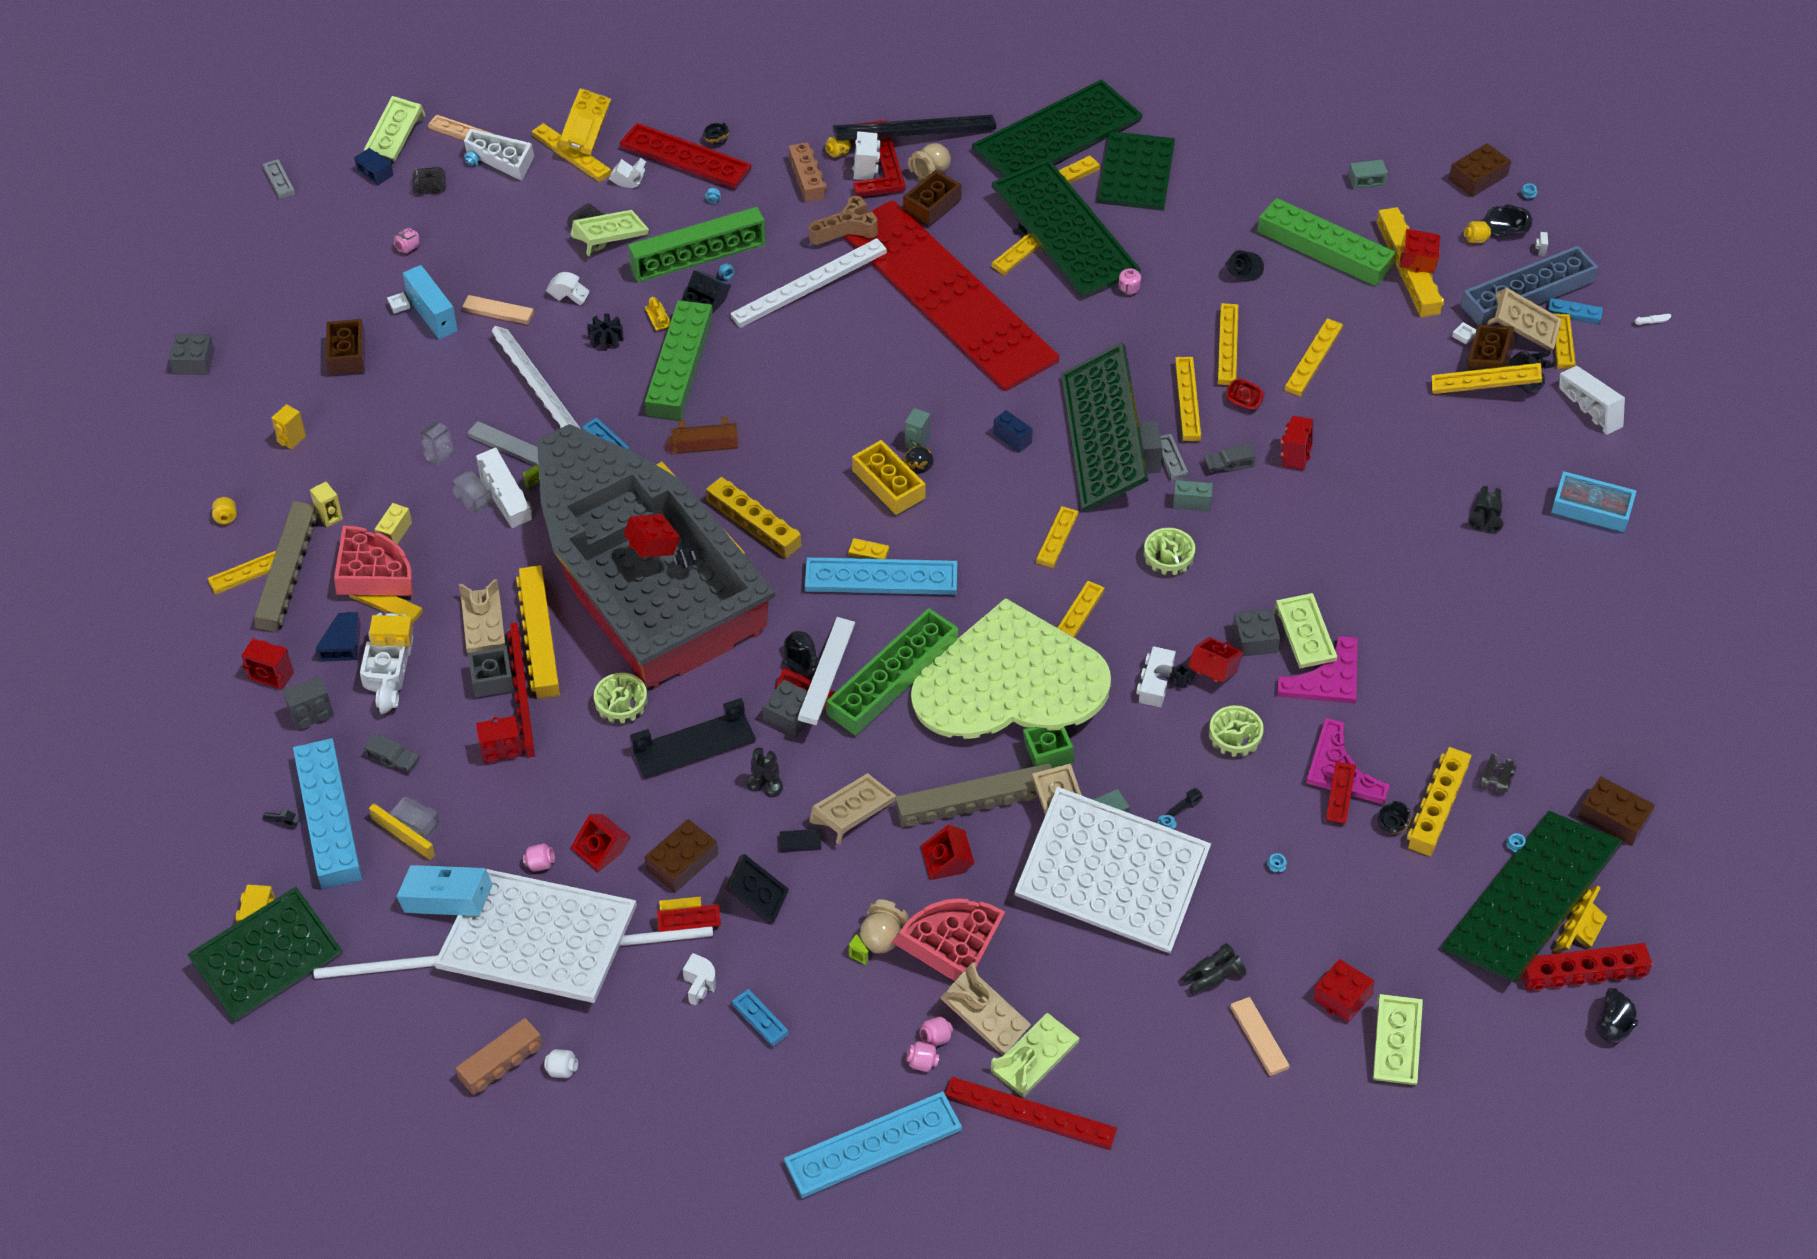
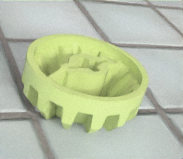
[1144,528,1195,575]
[594,673,648,723]
[1209,706,1263,757]

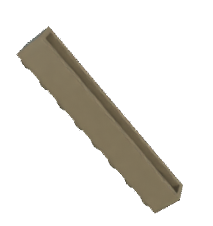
[254,501,318,633]
[895,763,1052,827]

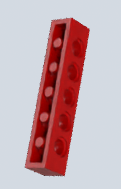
[1522,943,1653,991]

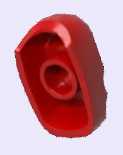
[1226,378,1265,409]

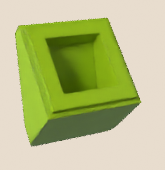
[849,934,868,965]

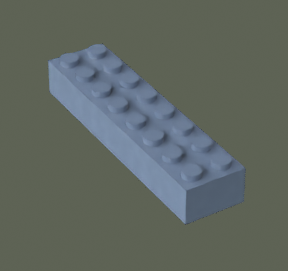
[1460,246,1598,325]

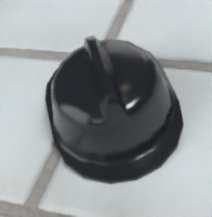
[1225,250,1264,280]

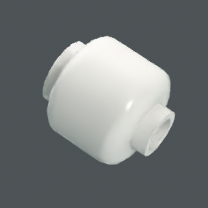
[544,1049,578,1078]

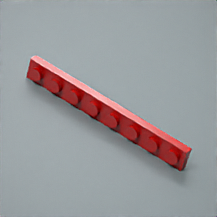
[507,622,535,758]
[945,1077,1117,1150]

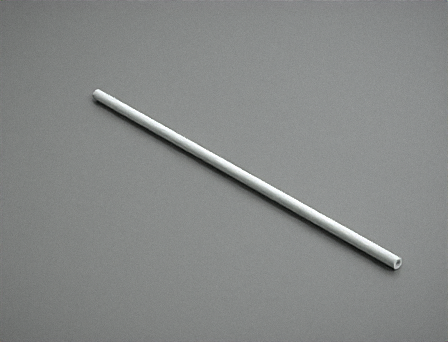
[314,926,713,979]

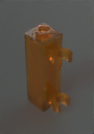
[668,417,738,454]

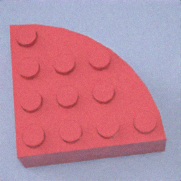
[334,525,413,596]
[891,898,1005,981]

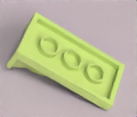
[364,96,425,162]
[571,210,649,256]
[1274,593,1337,668]
[1373,994,1423,1085]
[991,1013,1079,1098]

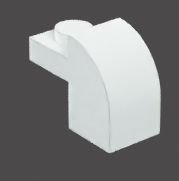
[609,158,646,188]
[546,272,590,305]
[683,953,716,1006]

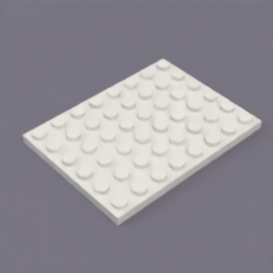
[1014,787,1211,954]
[435,869,637,1003]

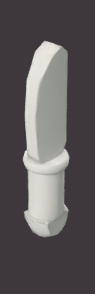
[1635,314,1671,325]

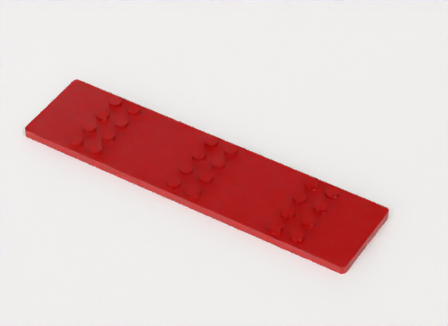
[843,200,1059,391]

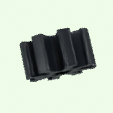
[587,313,624,351]

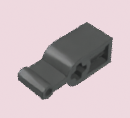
[1204,443,1255,472]
[364,733,420,772]

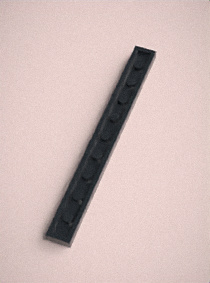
[833,115,997,141]

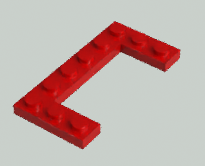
[849,120,906,197]

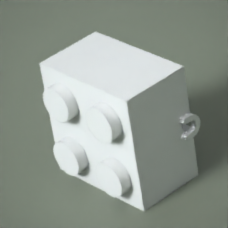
[852,132,880,180]

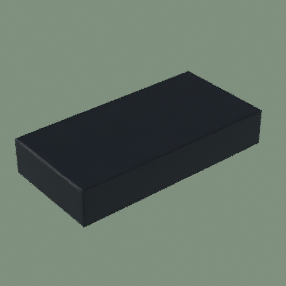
[779,829,821,852]

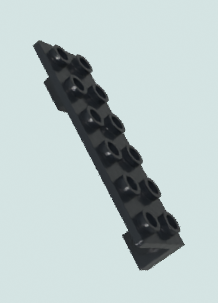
[630,698,756,778]

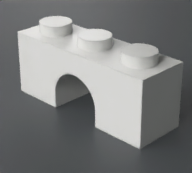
[1136,646,1176,708]

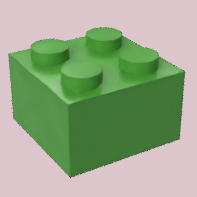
[1023,727,1075,768]

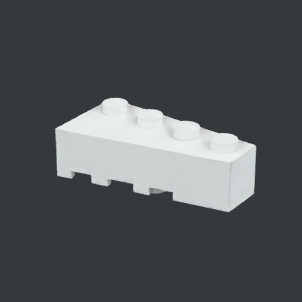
[464,129,534,181]
[1559,366,1625,435]
[476,447,533,528]

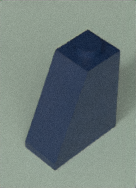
[316,612,361,662]

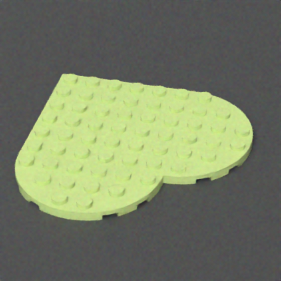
[911,598,1111,739]

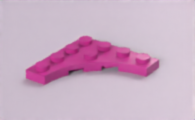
[1277,636,1358,704]
[1306,718,1390,804]

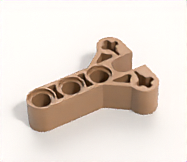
[808,196,878,244]

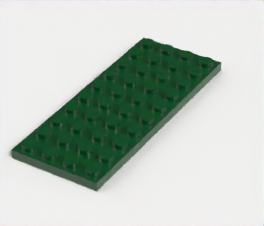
[972,79,1142,177]
[991,159,1141,298]
[1061,342,1149,512]
[1442,811,1622,983]

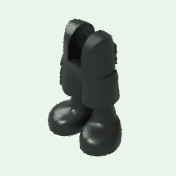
[1468,486,1504,534]
[747,747,783,797]
[1181,943,1247,995]

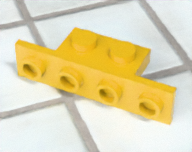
[1553,885,1607,954]

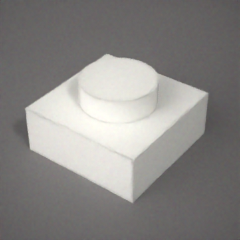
[1535,232,1548,257]
[387,292,410,314]
[1452,322,1476,345]

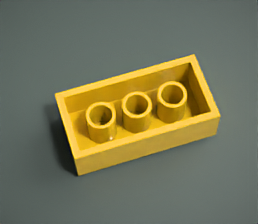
[852,440,926,515]

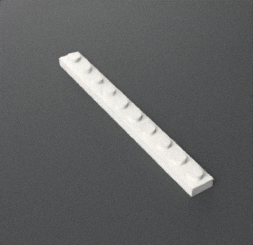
[730,239,887,328]
[492,326,581,429]

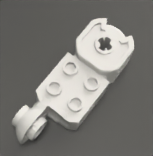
[360,613,414,714]

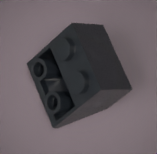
[682,270,731,313]

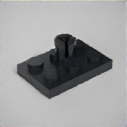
[725,854,789,924]

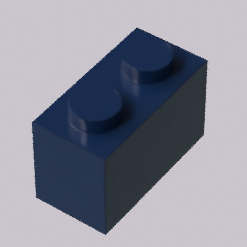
[354,148,394,186]
[993,410,1033,453]

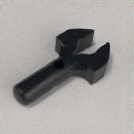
[1168,788,1203,817]
[263,809,299,829]

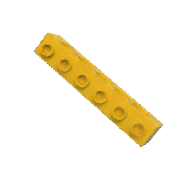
[706,477,801,559]
[1407,747,1472,857]

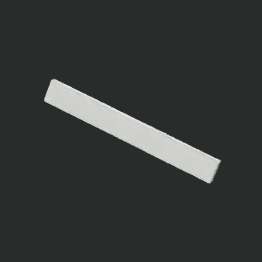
[798,617,855,726]

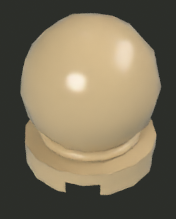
[908,143,951,182]
[860,899,909,953]

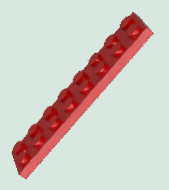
[620,123,752,189]

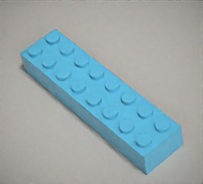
[293,738,362,889]

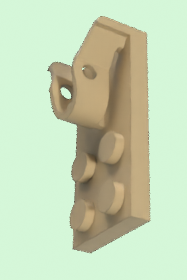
[1487,288,1562,351]
[459,579,506,654]
[1032,764,1082,816]
[810,773,896,845]
[940,963,1031,1056]

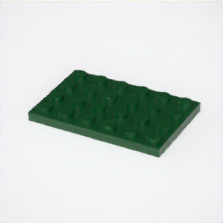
[1097,131,1175,211]
[187,886,343,1023]

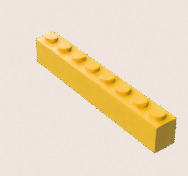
[1376,207,1444,317]
[516,565,560,699]

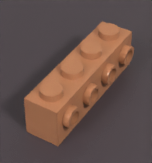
[789,142,827,202]
[455,1018,543,1096]

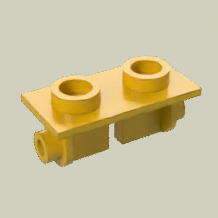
[645,297,671,331]

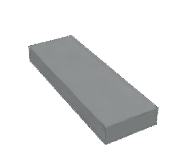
[263,159,295,199]
[1160,434,1189,481]

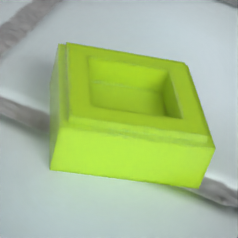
[523,464,540,489]

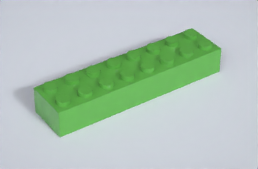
[1257,198,1396,287]
[628,207,766,283]
[645,300,713,421]
[826,608,958,736]

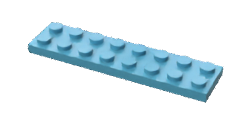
[805,557,957,595]
[784,1091,962,1198]

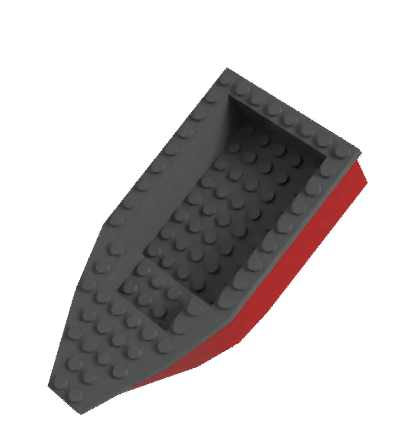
[537,424,775,690]

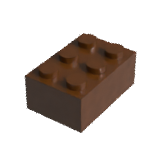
[1449,143,1511,197]
[903,170,962,226]
[326,319,365,375]
[1468,325,1515,371]
[1578,776,1655,846]
[644,819,718,893]

